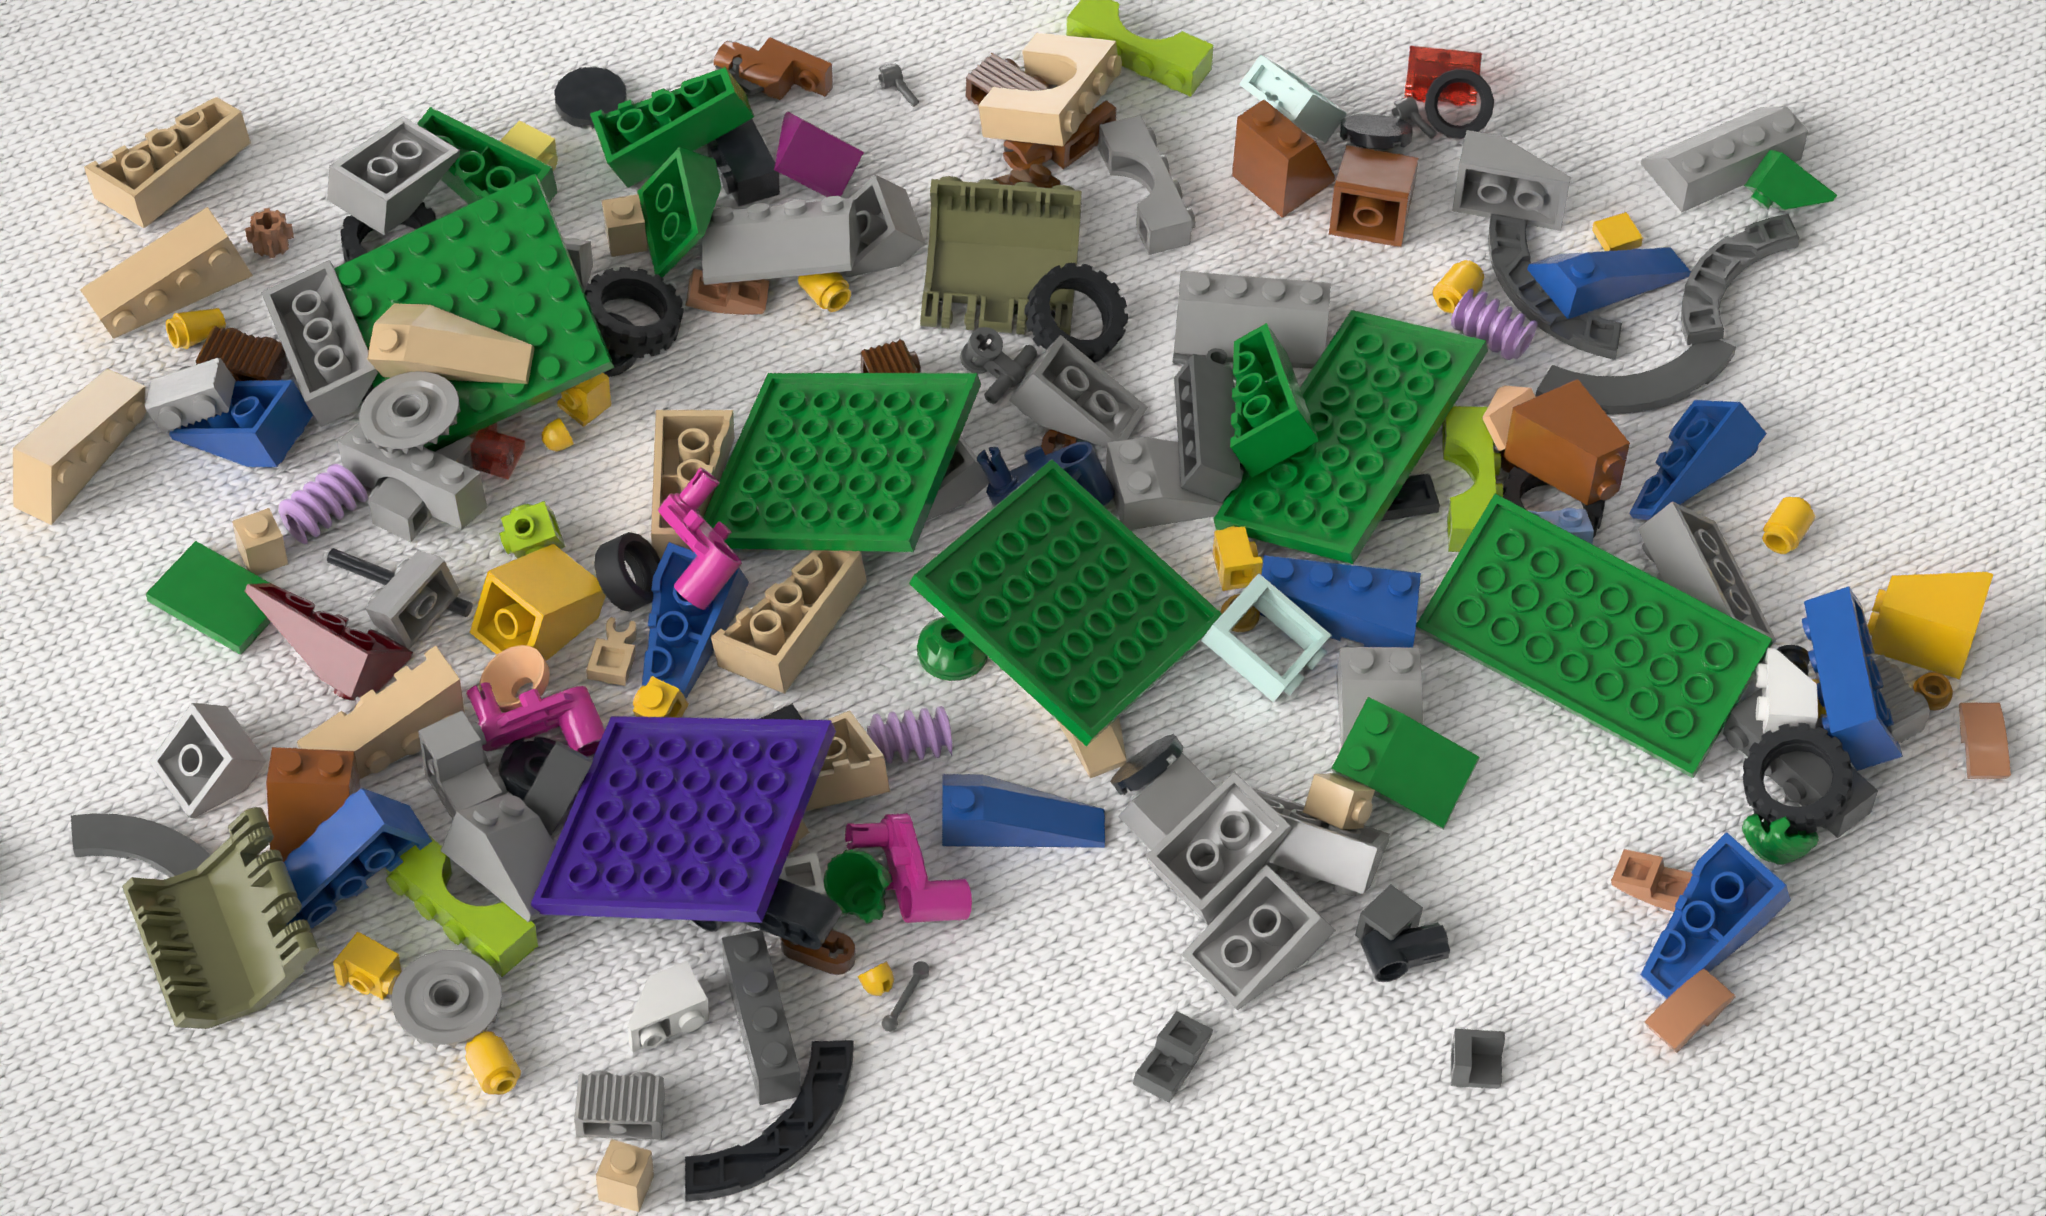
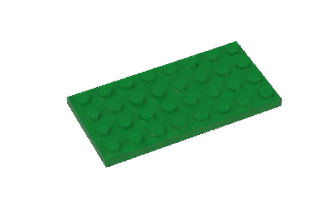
[1213,310,1488,564]
[1416,494,1773,779]

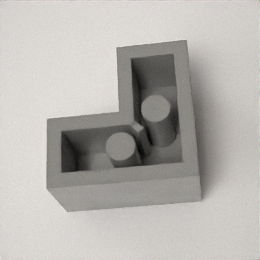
[418,710,508,820]

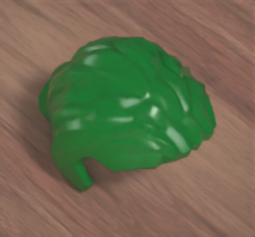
[1742,814,1819,865]
[824,849,892,924]

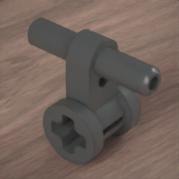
[960,327,1038,404]

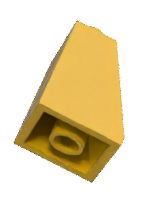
[469,544,606,661]
[1867,572,1993,680]

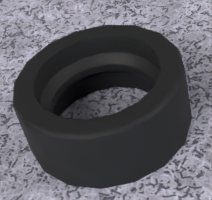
[1425,69,1494,139]
[594,532,660,612]

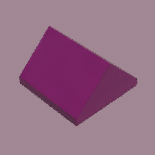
[774,111,864,197]

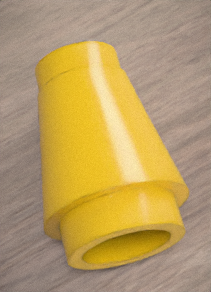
[165,308,226,349]

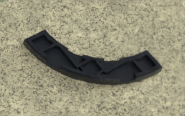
[685,1040,854,1202]

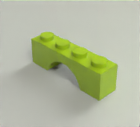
[1066,0,1214,97]
[1441,406,1503,552]
[386,836,538,977]

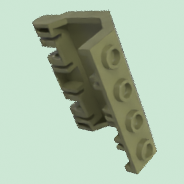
[920,176,1082,336]
[122,807,319,1029]

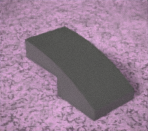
[523,741,593,836]
[1133,1011,1213,1103]

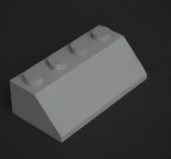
[1641,107,1808,212]
[702,196,861,285]
[261,260,378,427]
[1174,271,1331,369]
[1638,501,1777,645]
[1252,788,1391,896]

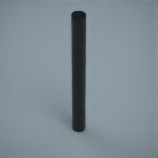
[327,548,473,617]

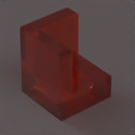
[470,423,525,480]

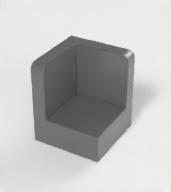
[1355,884,1423,940]
[1451,1029,1505,1089]

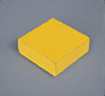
[1592,212,1643,251]

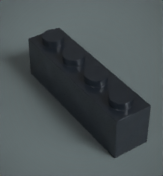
[685,78,780,207]

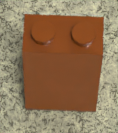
[1232,99,1336,218]
[1329,145,1419,247]
[1504,379,1630,506]
[266,747,361,862]

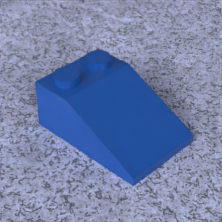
[169,380,313,467]

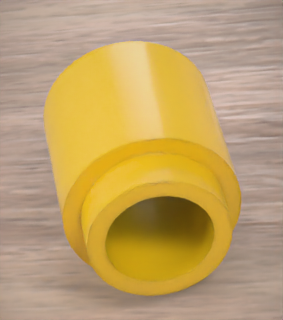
[1433,260,1484,314]
[798,272,851,312]
[1762,497,1815,554]
[465,1031,521,1095]

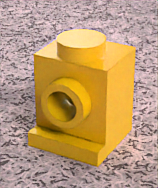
[557,373,611,427]
[1212,526,1263,591]
[633,676,689,718]
[333,931,402,1000]

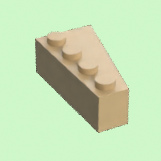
[80,207,253,339]

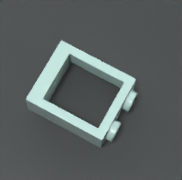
[1239,55,1347,143]
[1201,574,1331,702]

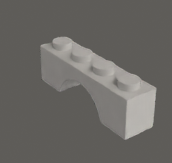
[1098,115,1196,255]
[337,423,487,530]

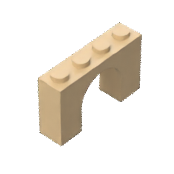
[978,33,1122,146]

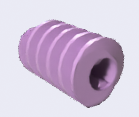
[1451,289,1538,360]
[279,464,368,544]
[867,706,952,764]

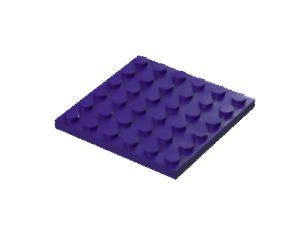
[531,716,836,923]

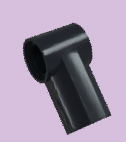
[1361,922,1450,982]

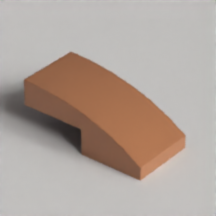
[685,268,769,315]
[1959,703,2011,779]
[1611,849,1692,912]
[1644,969,1735,1053]

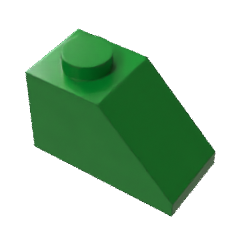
[1744,150,1837,210]

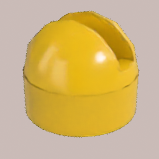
[541,418,574,452]
[857,961,894,996]

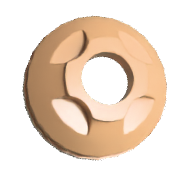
[479,645,550,713]

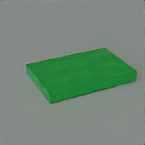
[146,541,271,655]

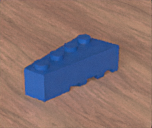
[1260,555,1421,648]
[1802,586,1903,771]

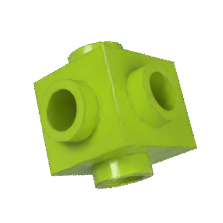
[499,501,565,559]

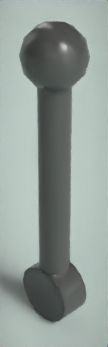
[881,961,929,1032]

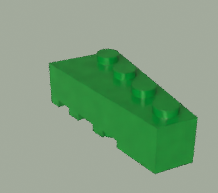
[590,67,754,188]
[417,107,558,204]
[1230,323,1319,478]

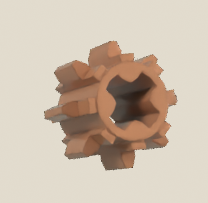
[245,208,294,258]

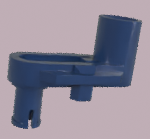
[976,442,1115,507]

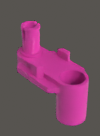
[658,467,742,610]
[466,682,605,757]
[845,813,972,923]

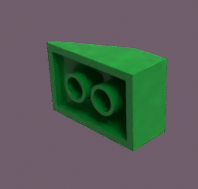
[637,147,722,278]
[1331,697,1480,830]

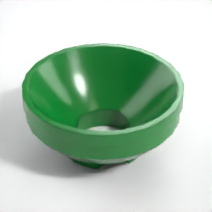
[917,616,988,681]

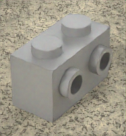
[1118,753,1217,850]

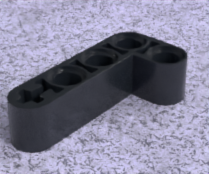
[692,878,842,949]

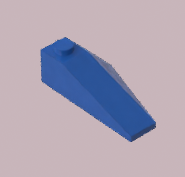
[1527,247,1691,319]
[1629,400,1767,520]
[642,542,749,708]
[942,774,1105,848]
[1640,832,1791,999]

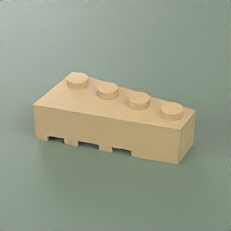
[84,97,251,228]
[13,368,147,525]
[651,410,735,560]
[711,550,867,694]
[297,646,465,780]
[805,710,890,811]

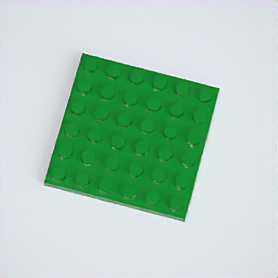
[334,174,614,452]
[703,373,981,552]
[909,459,1222,747]

